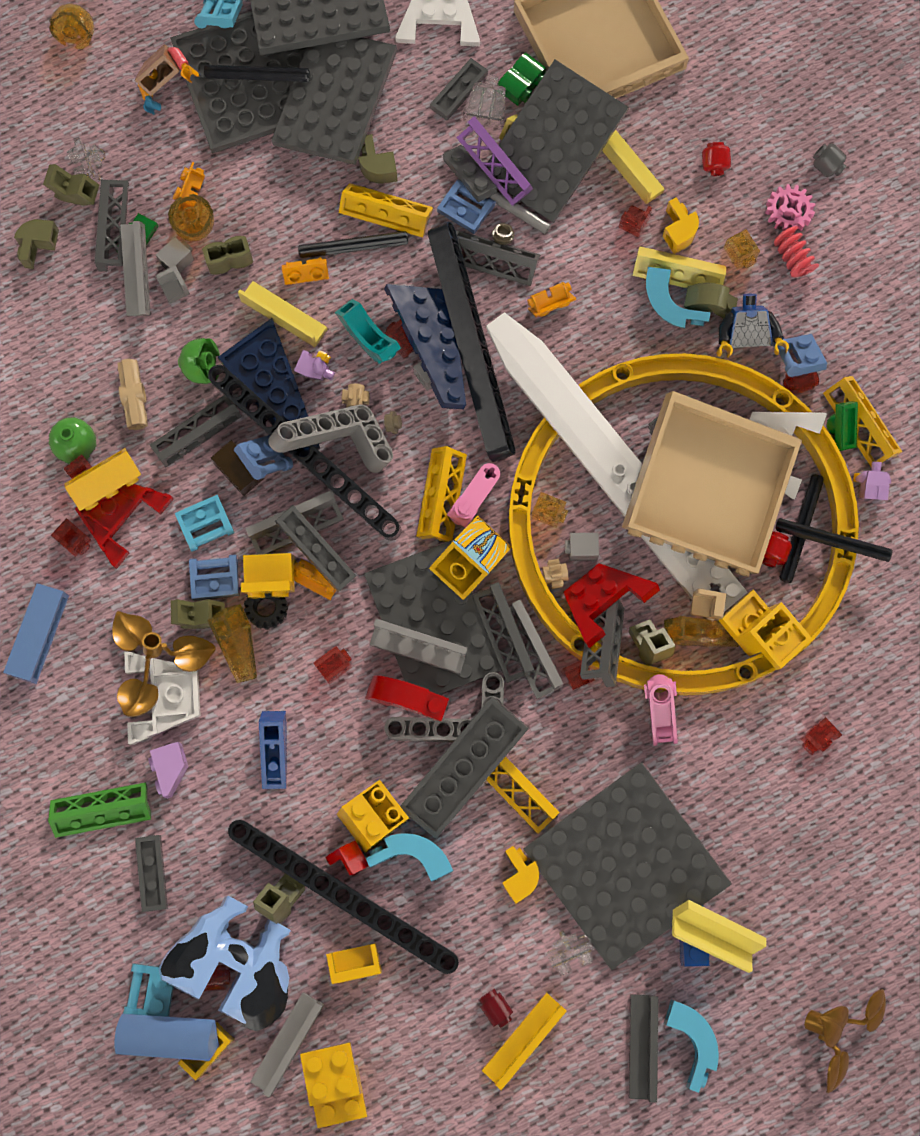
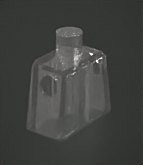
[463,75,506,129]

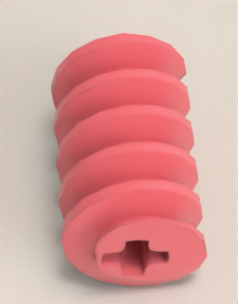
[774,226,819,277]

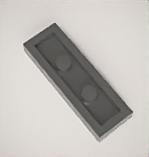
[430,58,488,121]
[443,145,497,202]
[135,835,168,912]

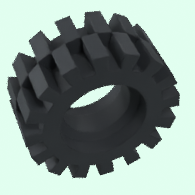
[244,593,288,630]

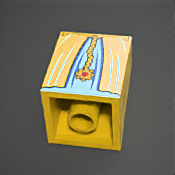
[429,515,512,600]

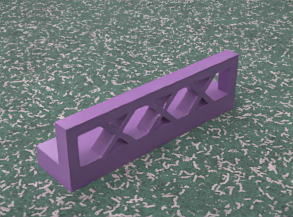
[456,116,533,206]

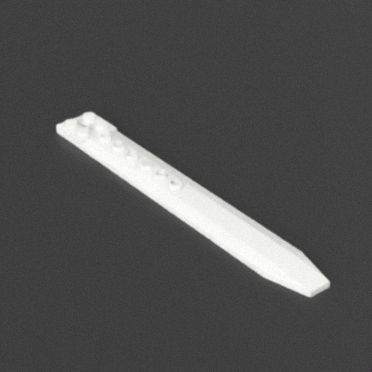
[486,312,748,622]

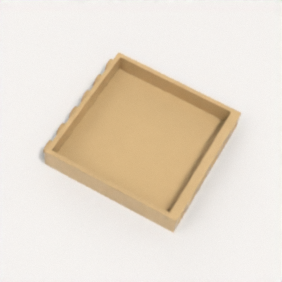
[514,0,689,98]
[621,391,802,577]

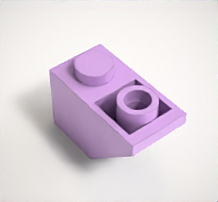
[148,742,188,799]

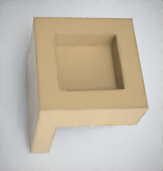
[690,589,727,620]

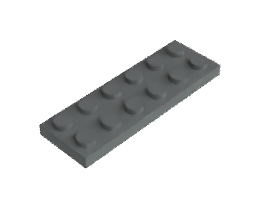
[400,696,530,839]

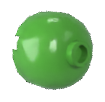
[178,338,221,384]
[49,417,96,464]

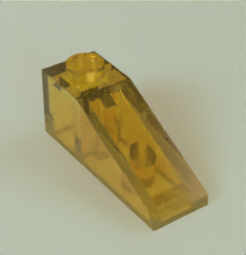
[207,604,257,683]
[664,616,739,647]

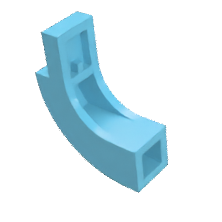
[646,267,710,329]
[366,834,453,882]
[663,999,719,1093]

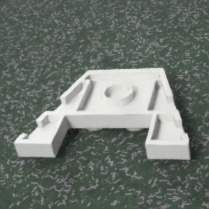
[396,0,480,47]
[749,412,827,500]
[124,651,201,745]

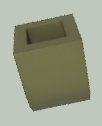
[358,134,398,184]
[43,164,100,206]
[14,219,59,269]
[684,283,738,319]
[171,599,225,629]
[629,620,676,666]
[253,874,305,924]

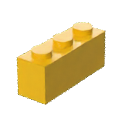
[64,448,141,511]

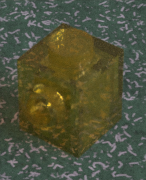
[724,229,760,270]
[531,492,568,528]

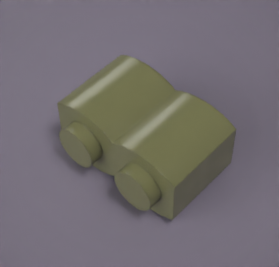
[202,236,253,275]

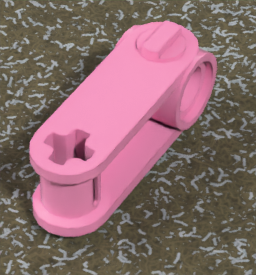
[447,463,500,528]
[644,674,678,746]

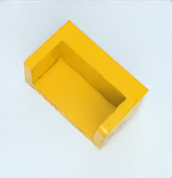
[326,943,382,984]
[178,1022,235,1081]

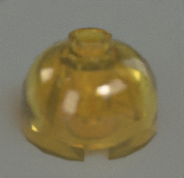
[49,3,95,49]
[168,194,214,242]

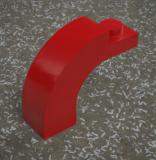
[365,675,449,722]

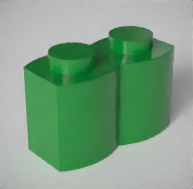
[498,53,546,106]

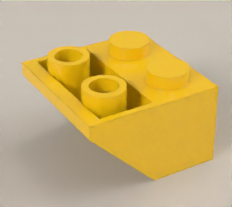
[336,779,409,853]

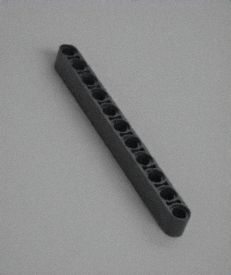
[428,221,516,462]
[208,365,402,541]
[228,820,459,974]

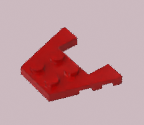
[75,484,174,569]
[563,563,660,648]

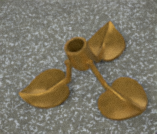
[112,611,216,717]
[804,989,886,1094]

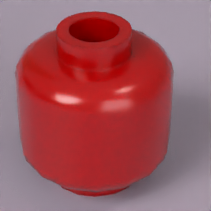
[702,142,731,176]
[762,531,792,568]

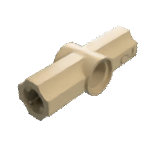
[117,359,148,430]

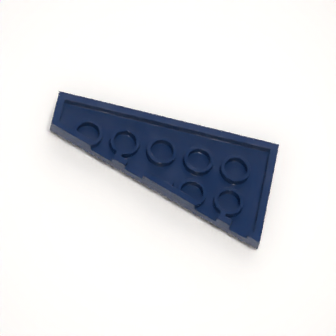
[384,284,466,410]
[218,318,320,458]

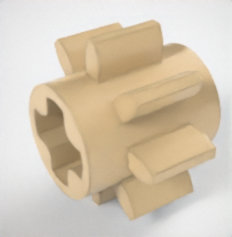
[341,384,370,408]
[542,559,569,589]

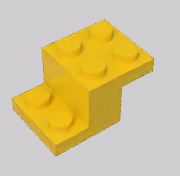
[241,553,296,599]
[718,589,812,670]
[300,1042,368,1128]

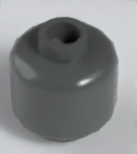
[813,143,847,177]

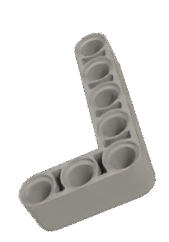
[268,405,393,473]
[384,672,504,743]

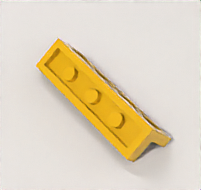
[338,183,433,238]
[823,376,902,467]
[416,446,467,542]
[486,757,560,834]
[482,992,567,1090]

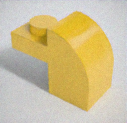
[662,197,699,254]
[502,846,539,904]

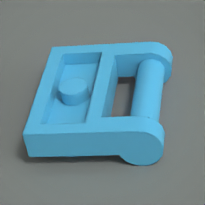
[194,0,243,29]
[175,495,235,552]
[123,963,174,1017]

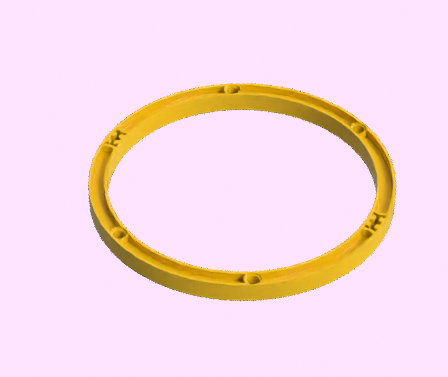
[508,353,859,695]

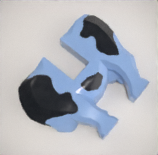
[159,896,291,1032]

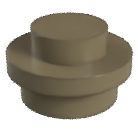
[492,223,514,245]
[384,411,402,434]

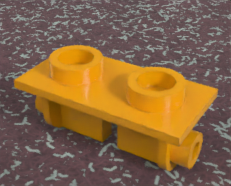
[172,162,205,211]
[281,257,329,285]
[527,282,577,317]
[294,558,336,601]

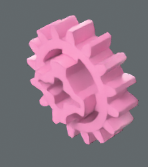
[765,184,815,232]

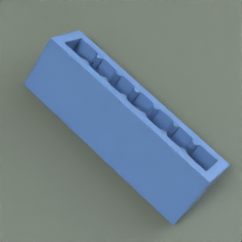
[3,583,69,684]
[114,1014,219,1061]

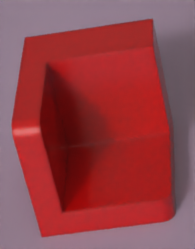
[325,840,369,876]

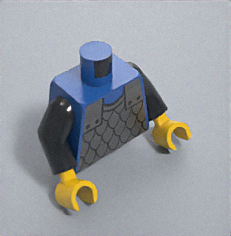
[716,293,789,358]

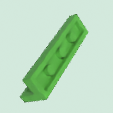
[48,782,151,838]

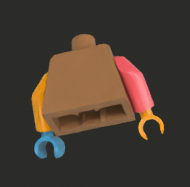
[134,44,199,115]

